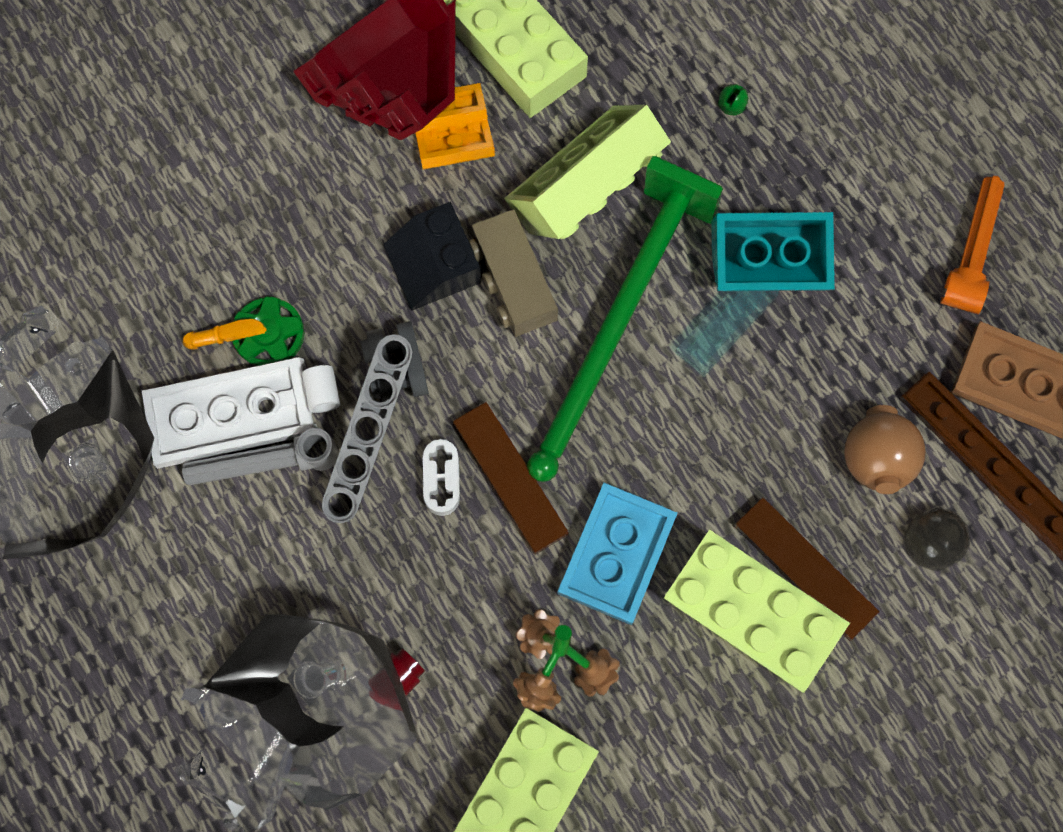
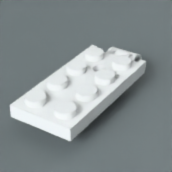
[142,357,340,469]

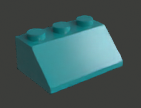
[711,212,835,291]

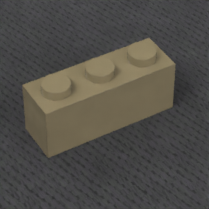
[469,209,558,337]

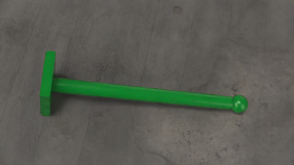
[527,156,723,482]

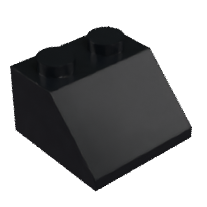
[383,201,482,311]

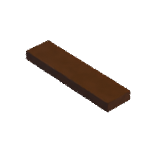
[453,402,569,555]
[734,498,880,641]

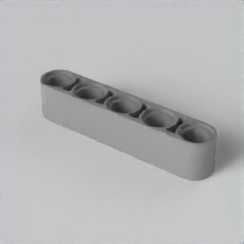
[322,334,412,523]

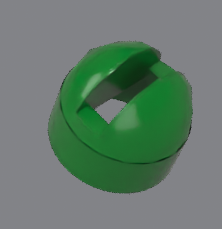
[718,84,748,116]

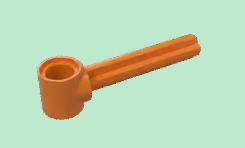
[940,175,1005,314]

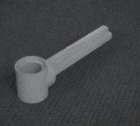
[182,428,339,485]

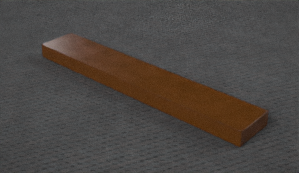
[900,371,1063,561]

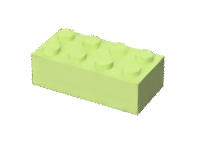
[444,0,588,118]
[504,105,671,239]
[664,529,850,693]
[454,708,599,832]

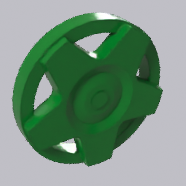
[233,297,305,366]

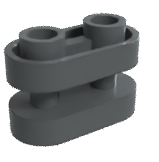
[360,321,429,402]

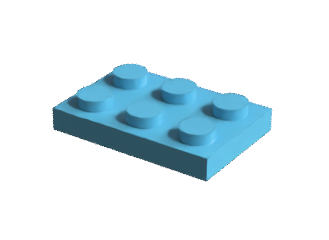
[557,483,677,625]

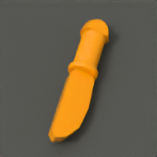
[182,319,267,350]

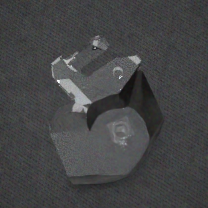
[0,305,154,560]
[172,614,417,832]

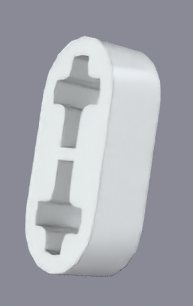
[423,439,460,516]

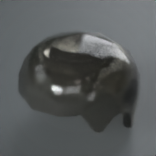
[903,507,971,571]

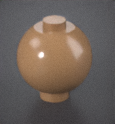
[844,405,926,494]

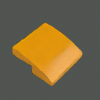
[415,83,495,169]

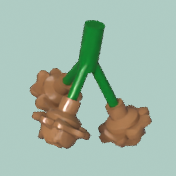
[513,609,620,712]

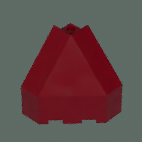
[293,0,456,140]

